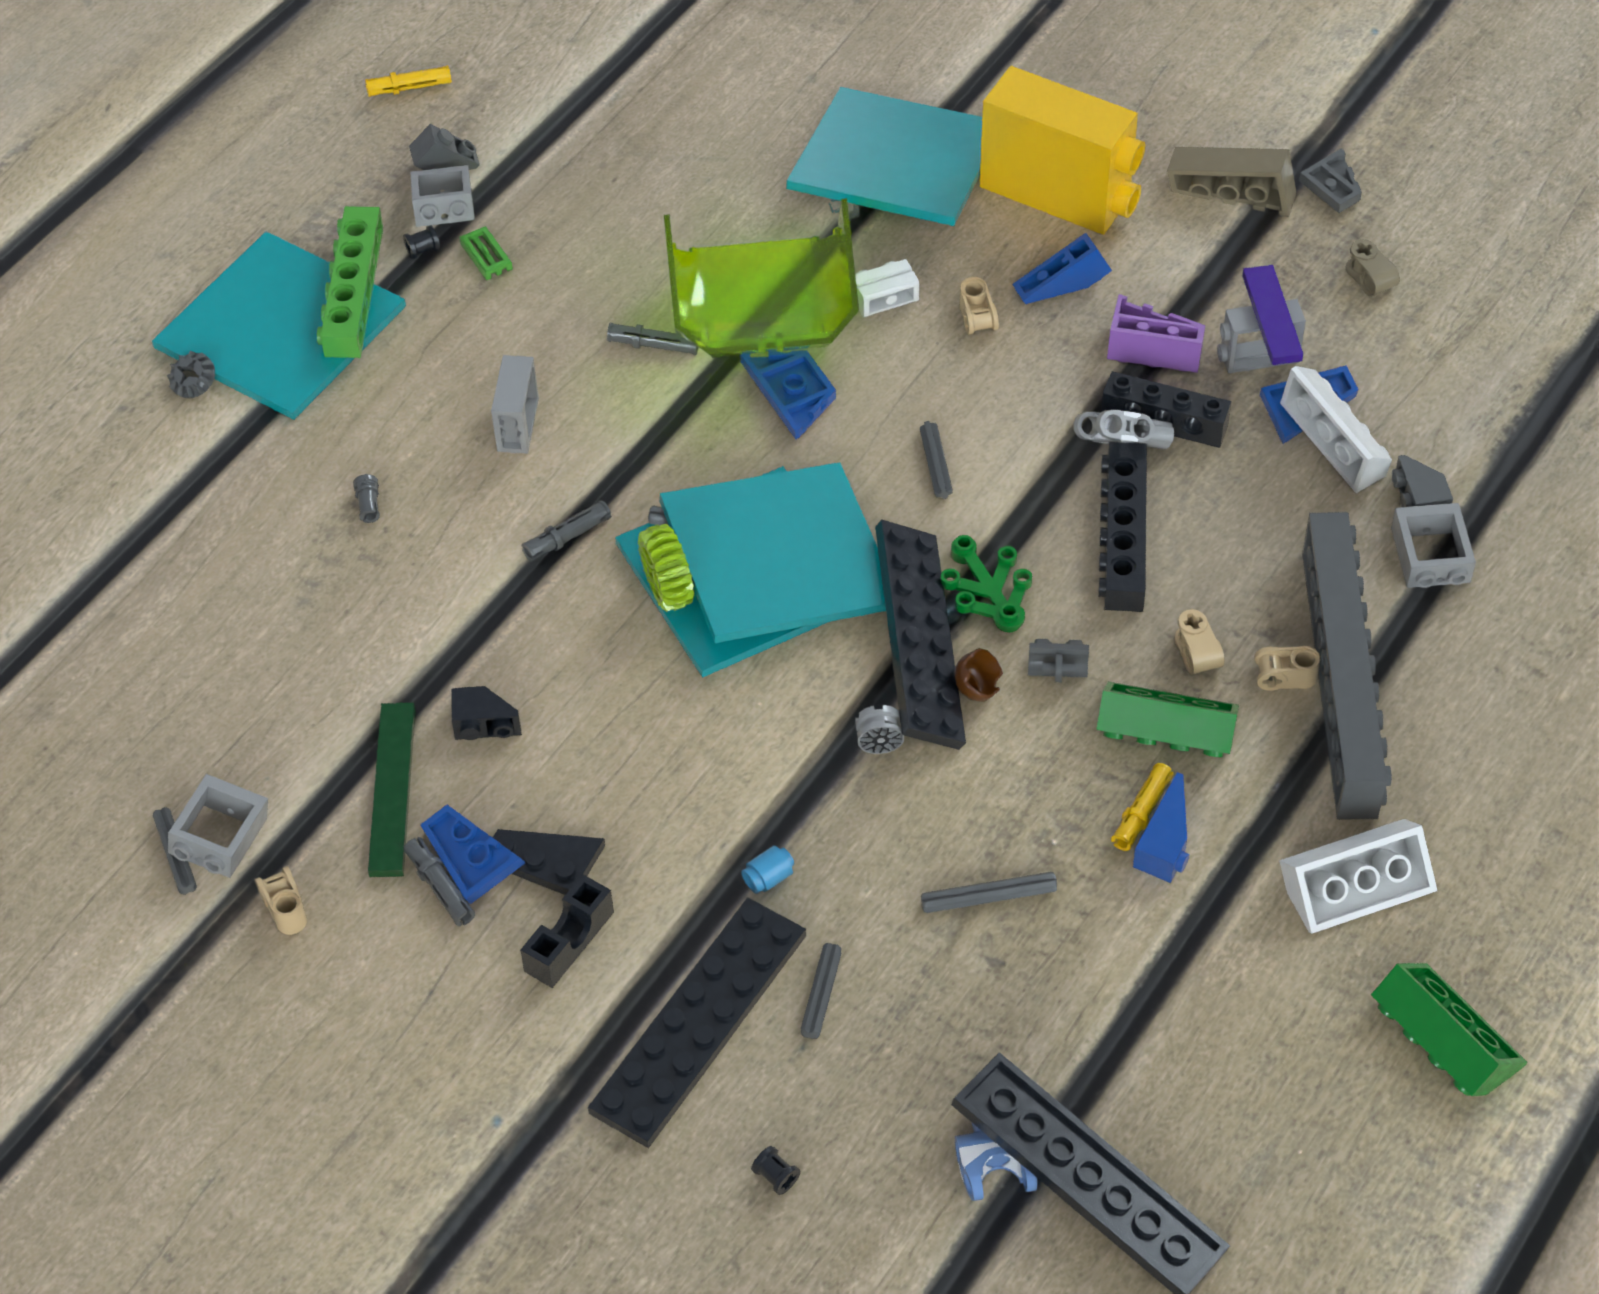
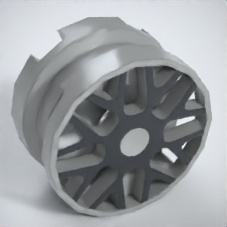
[855,705,904,754]

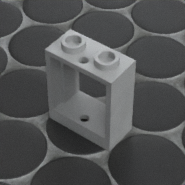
[410,165,475,227]
[1217,299,1306,374]
[491,355,539,454]
[1391,503,1476,588]
[168,774,268,878]

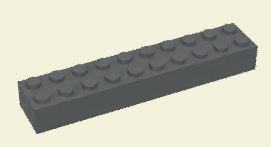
[1302,512,1392,820]

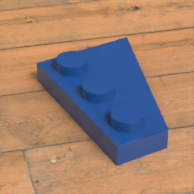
[1259,365,1359,444]
[420,804,526,904]

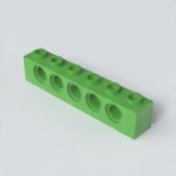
[317,206,383,358]

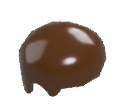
[954,648,1003,702]

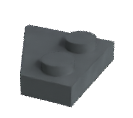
[1299,148,1362,213]

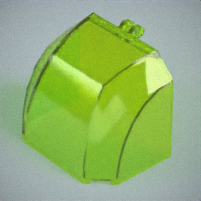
[664,198,859,358]

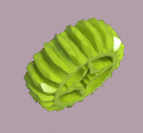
[638,524,694,612]

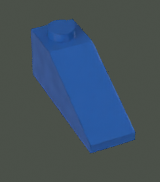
[1012,233,1112,304]
[1133,772,1190,883]

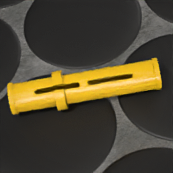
[365,65,452,97]
[1111,763,1174,851]

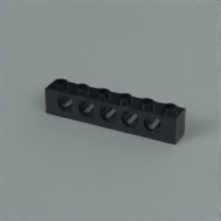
[1098,442,1147,612]

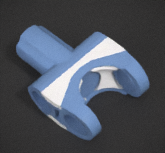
[955,1122,1037,1201]

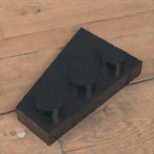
[493,829,605,895]

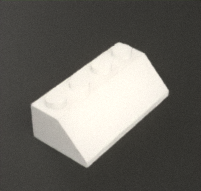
[1280,366,1392,493]
[1279,819,1437,934]

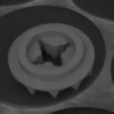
[167,351,215,398]

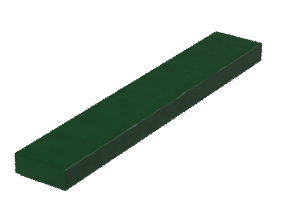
[368,703,416,877]

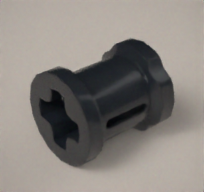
[403,225,440,259]
[751,1146,801,1195]

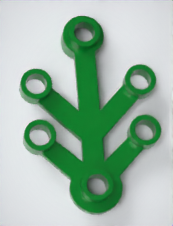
[941,535,1032,633]

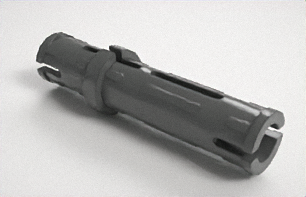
[607,322,700,355]
[521,500,612,562]
[403,837,475,926]

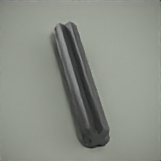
[921,872,1057,913]

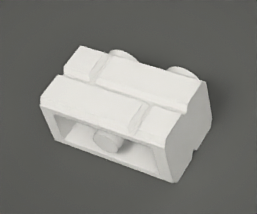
[850,259,919,317]

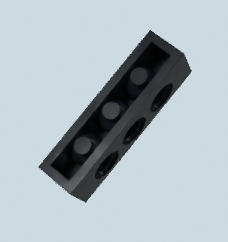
[1101,371,1232,448]

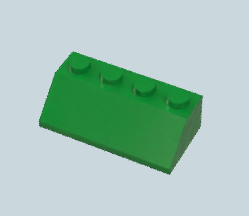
[1096,681,1239,757]
[1371,963,1528,1097]

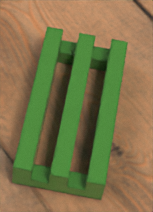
[460,226,513,280]

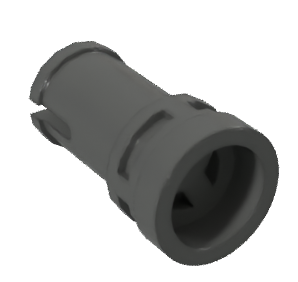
[353,474,380,523]

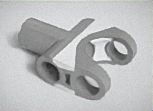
[1074,410,1174,450]

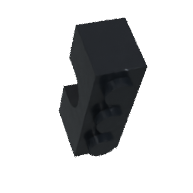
[520,874,614,988]

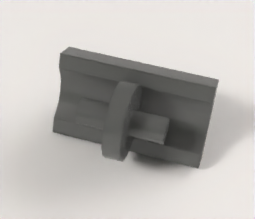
[1028,639,1089,683]

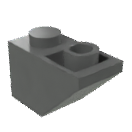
[409,124,480,170]
[1392,455,1453,507]

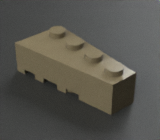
[1167,147,1297,217]

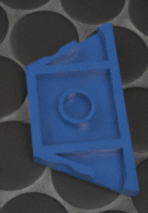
[740,350,836,439]

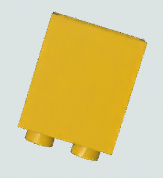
[980,66,1146,235]

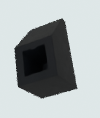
[451,686,522,740]

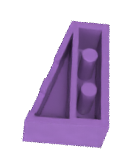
[1107,294,1206,373]

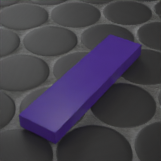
[1242,265,1304,365]

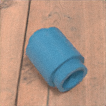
[741,845,794,894]

